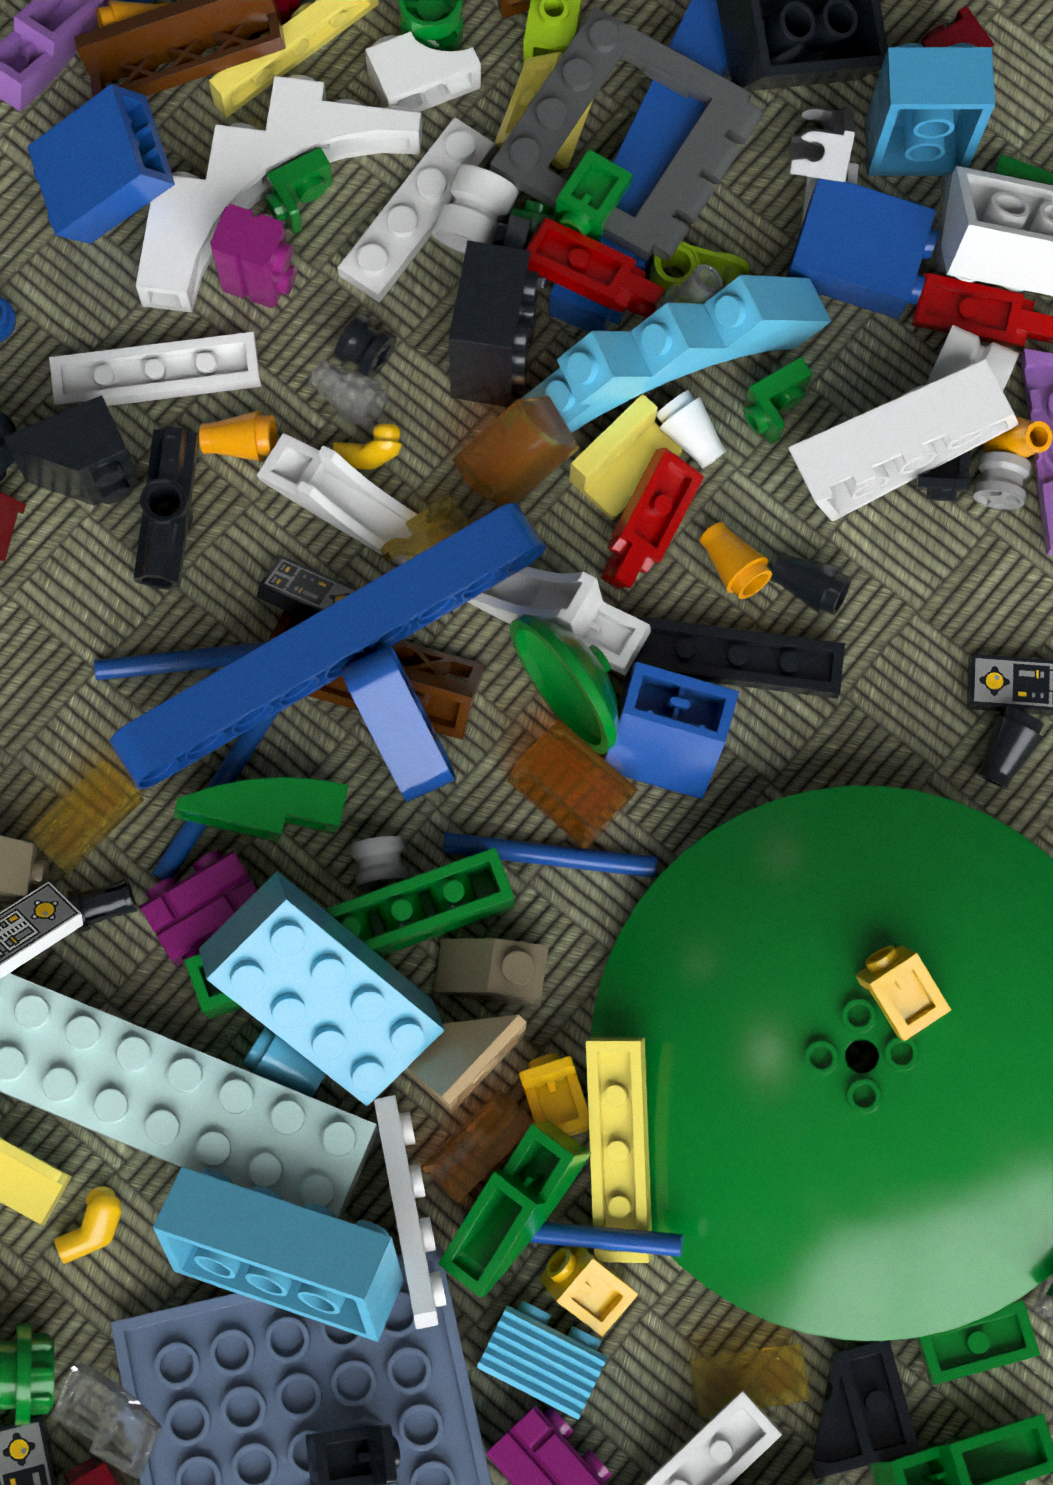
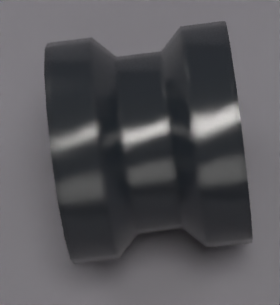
[334,314,396,380]

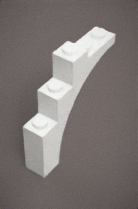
[136,75,422,313]

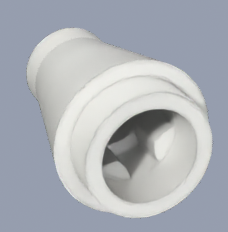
[656,390,727,469]

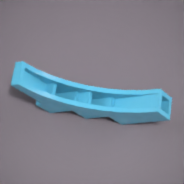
[501,275,832,459]

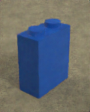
[27,84,175,244]
[786,178,939,319]

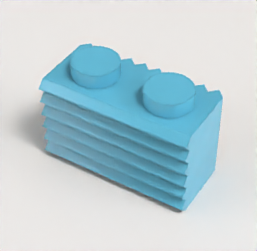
[477,1301,608,1419]

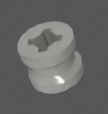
[973,451,1031,510]
[350,836,409,890]

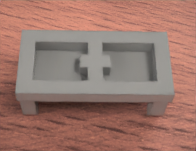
[790,106,855,182]

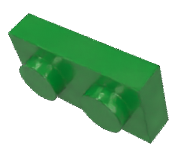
[916,1300,1040,1385]

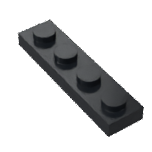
[631,616,845,699]

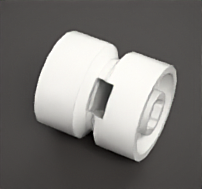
[432,165,519,254]
[926,325,1019,391]

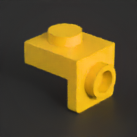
[519,1053,589,1137]

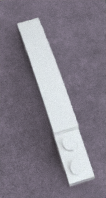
[257,433,651,676]

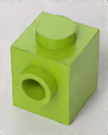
[523,0,582,65]

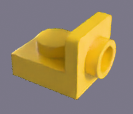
[855,945,951,1041]
[540,1246,638,1337]

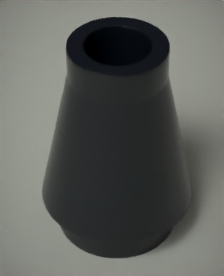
[770,552,852,615]
[978,706,1044,789]

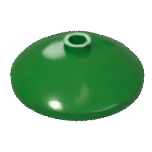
[510,614,619,754]

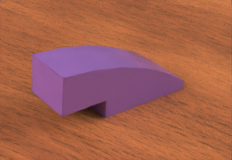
[0,0,113,112]

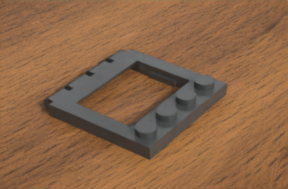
[490,7,763,261]

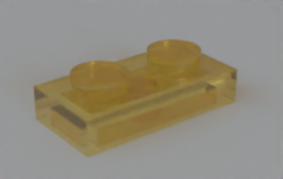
[27,760,144,875]
[689,1343,811,1417]

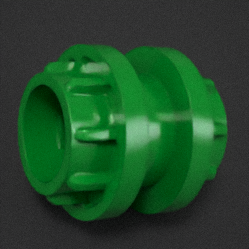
[0,1323,54,1426]

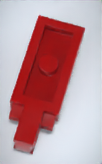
[525,218,664,318]
[912,273,1053,348]
[600,447,704,589]

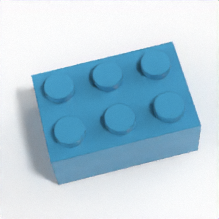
[865,43,995,176]

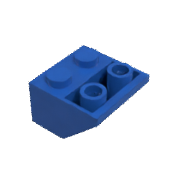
[600,662,739,799]

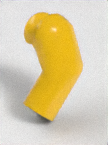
[333,423,403,470]
[54,1186,122,1264]

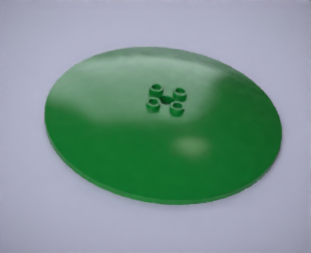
[590,786,1053,1341]

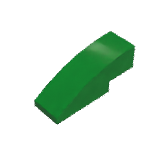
[173,777,349,843]
[438,1121,591,1298]
[870,1413,1053,1485]

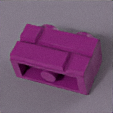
[210,204,297,308]
[139,850,257,967]
[485,1405,612,1485]

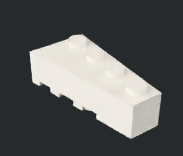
[788,359,1019,522]

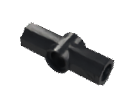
[134,426,199,590]

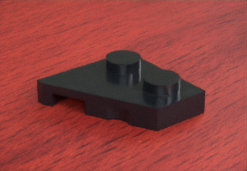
[811,1341,920,1479]

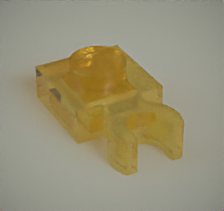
[380,494,471,562]

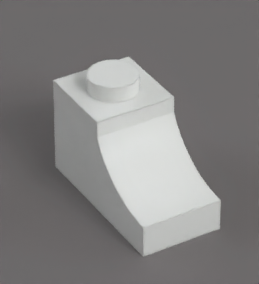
[365,32,481,112]

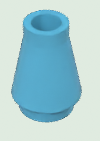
[242,1026,326,1097]

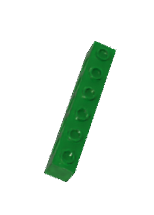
[184,847,515,1020]

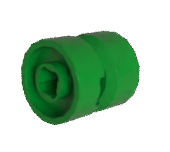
[398,0,463,51]

